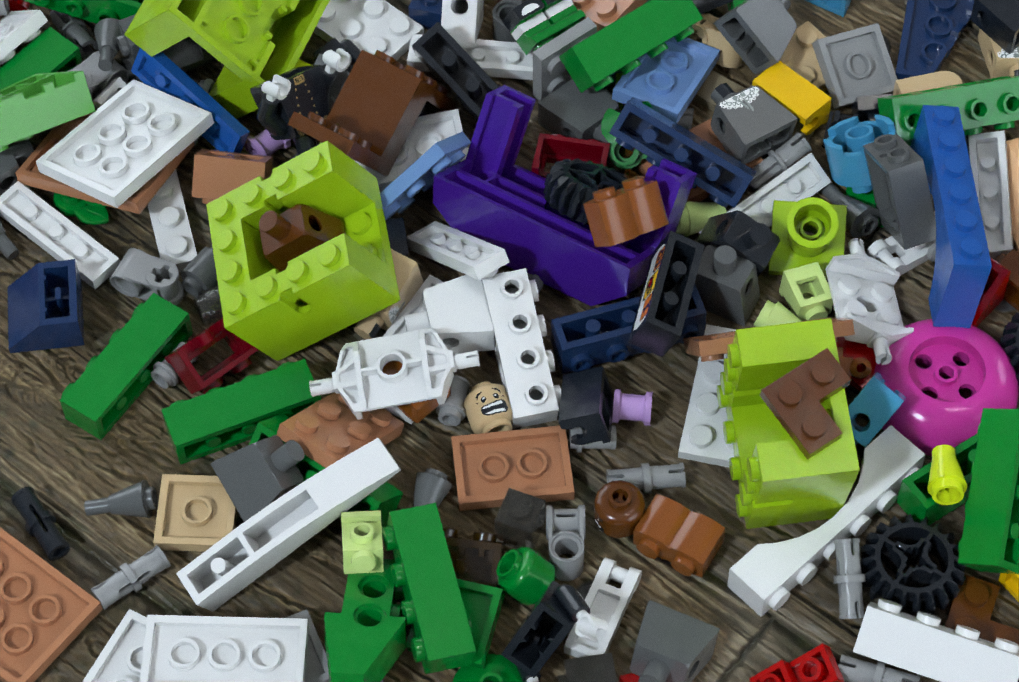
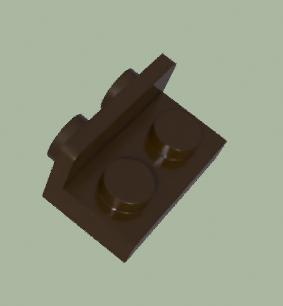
[443,528,505,588]

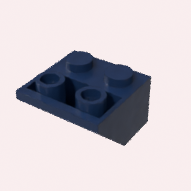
[7,259,85,353]

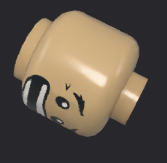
[463,381,513,434]

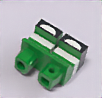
[502,0,586,55]

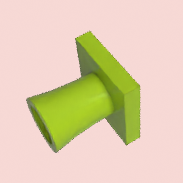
[768,197,847,279]

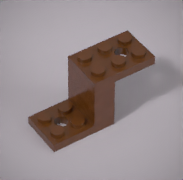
[288,50,457,177]

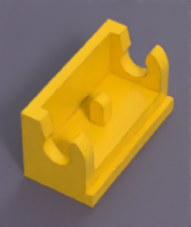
[752,60,832,135]

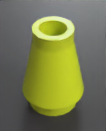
[927,445,967,505]

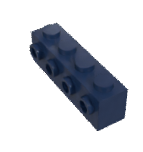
[609,98,757,208]
[551,284,707,374]

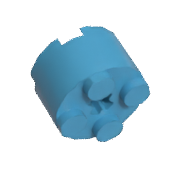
[823,115,897,194]

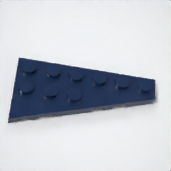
[895,0,974,80]

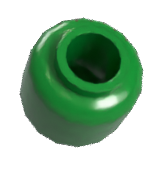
[496,546,556,606]

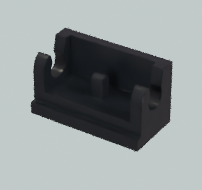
[558,366,614,445]

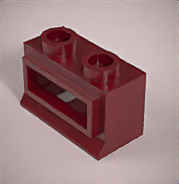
[532,133,610,178]
[164,318,258,394]

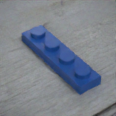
[131,48,250,153]

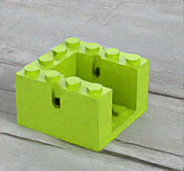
[124,0,330,119]
[206,140,401,361]
[717,318,860,529]

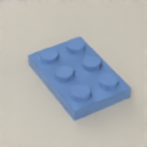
[612,38,720,123]
[380,131,472,221]

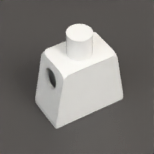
[441,0,484,47]
[404,275,495,352]

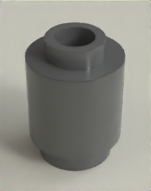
[181,245,218,298]

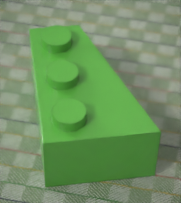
[0,71,95,152]

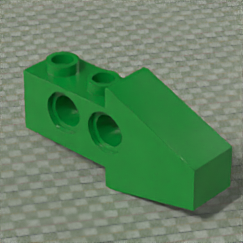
[324,559,406,682]

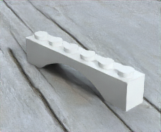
[727,425,925,617]

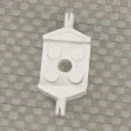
[825,238,914,365]
[309,327,480,420]

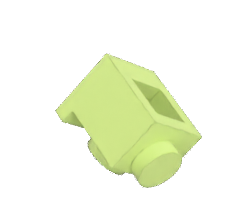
[779,262,833,321]
[341,510,384,574]

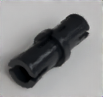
[11,486,70,561]

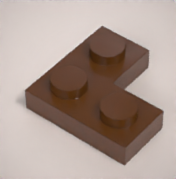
[760,348,851,460]
[945,574,1019,651]

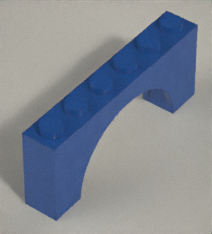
[910,105,992,328]

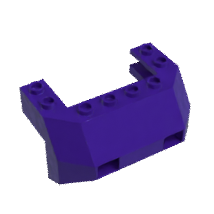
[433,85,697,306]

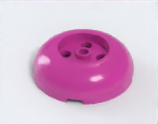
[874,319,1019,456]

